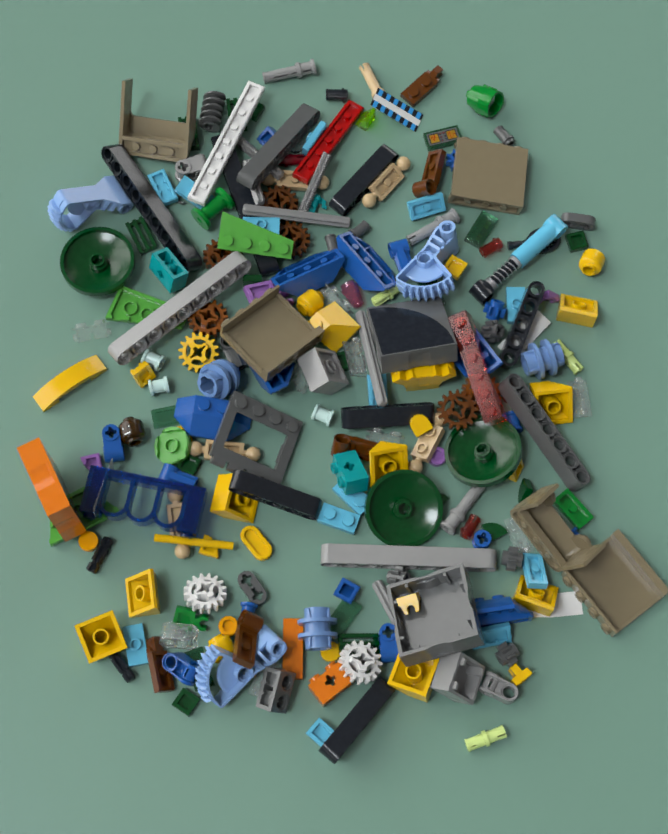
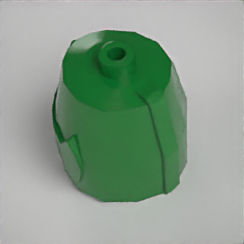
[466,84,504,118]

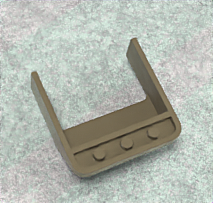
[119,78,198,162]

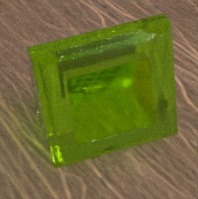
[355,108,376,131]

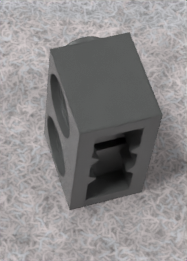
[255,666,296,714]

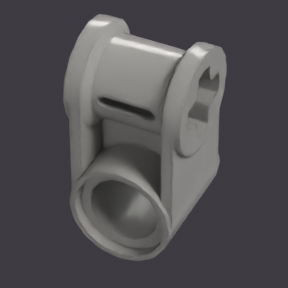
[175,154,207,182]
[478,671,518,704]

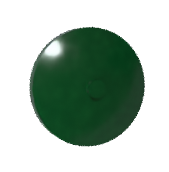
[60,227,135,296]
[444,415,522,487]
[364,469,443,546]

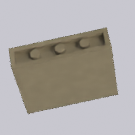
[448,137,528,215]
[220,285,324,382]
[561,529,668,637]

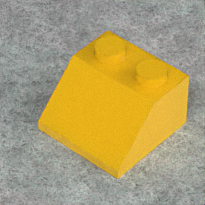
[210,473,258,523]
[387,654,439,703]

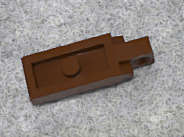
[400,65,443,107]
[146,636,175,693]

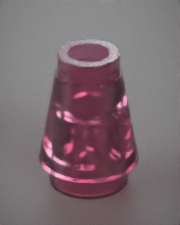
[340,280,364,309]

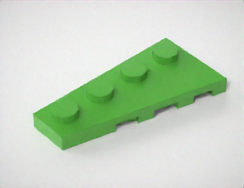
[217,211,294,259]
[105,286,187,329]

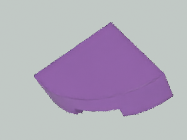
[536,290,560,303]
[80,453,104,473]

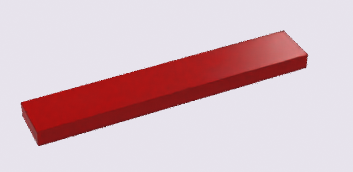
[292,100,364,185]

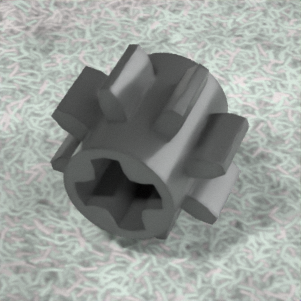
[481,320,504,343]
[501,546,523,572]
[386,566,411,584]
[495,641,520,668]

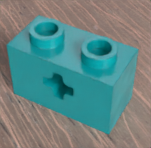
[149,247,189,293]
[330,450,369,495]

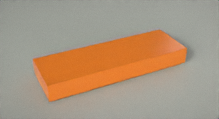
[282,618,303,680]

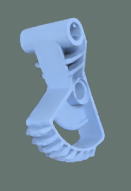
[47,175,134,232]
[395,220,459,302]
[194,625,287,708]

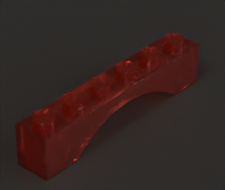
[448,310,508,426]

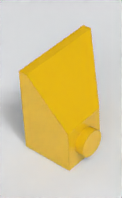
[308,301,361,353]
[530,381,573,425]

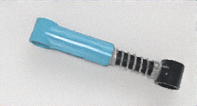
[469,214,568,305]

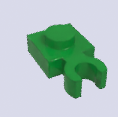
[172,605,209,631]

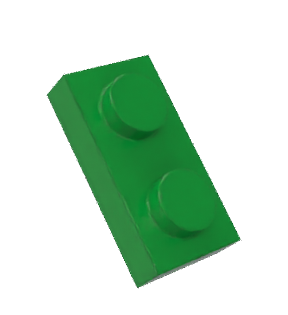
[554,488,594,531]

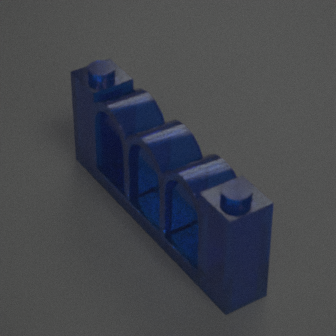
[79,465,208,539]

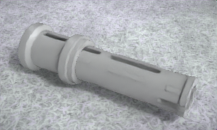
[262,59,317,84]
[406,208,460,246]
[440,487,485,535]

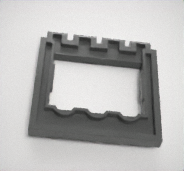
[209,391,303,484]

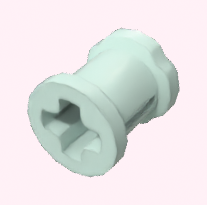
[141,348,166,371]
[148,376,170,396]
[311,404,335,427]

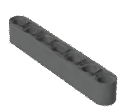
[237,103,320,190]
[499,373,590,492]

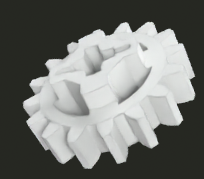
[184,573,227,614]
[338,640,383,685]

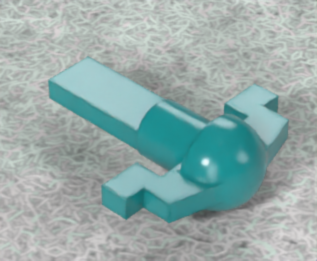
[308,194,327,213]

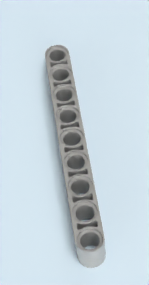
[108,251,252,365]
[320,543,497,572]

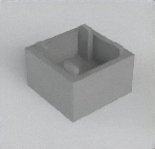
[297,347,349,395]
[430,652,485,705]

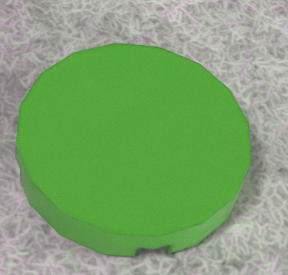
[154,427,192,465]

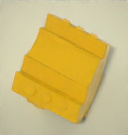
[391,362,456,391]

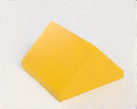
[556,293,598,328]
[369,441,408,487]
[125,569,160,618]
[513,575,559,616]
[75,610,128,664]

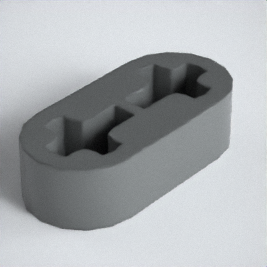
[561,212,596,231]
[238,571,267,606]

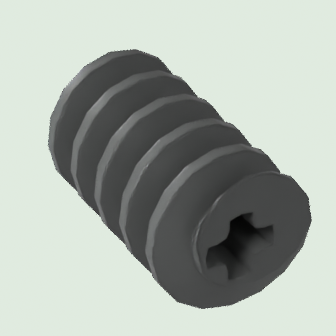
[198,91,226,132]

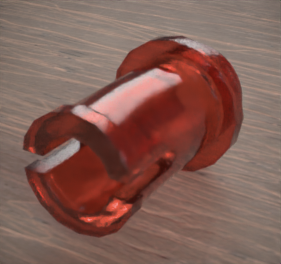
[479,238,503,258]
[460,514,481,540]

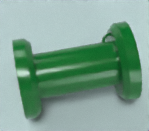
[191,187,235,230]

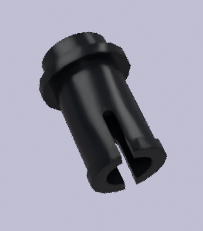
[326,88,348,102]

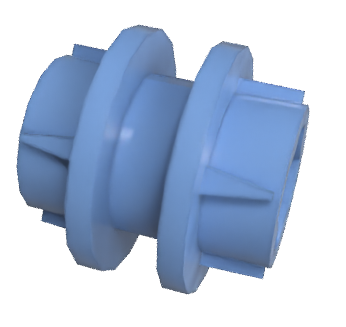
[520,339,565,380]
[197,359,240,399]
[297,607,338,651]

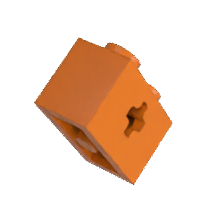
[308,661,355,707]

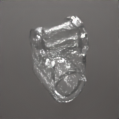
[159,622,199,650]

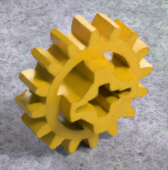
[178,332,220,373]

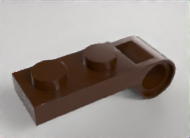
[412,149,446,198]
[331,434,378,462]
[232,609,264,669]

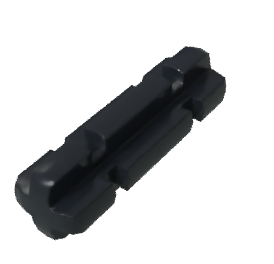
[86,536,113,574]
[108,652,135,683]

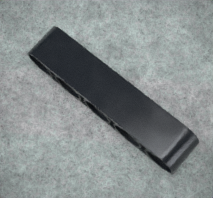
[329,144,399,216]
[499,281,545,369]
[341,402,435,429]
[228,470,322,520]
[318,676,396,764]

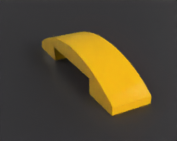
[33,355,107,412]

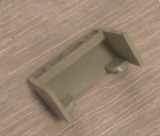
[510,483,606,572]

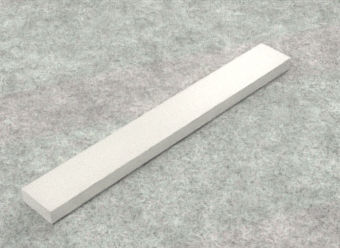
[187,81,265,207]

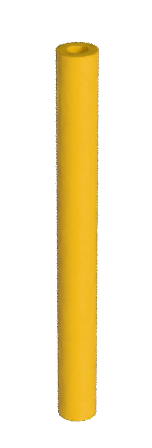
[154,534,234,550]

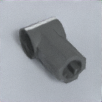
[220,337,247,371]

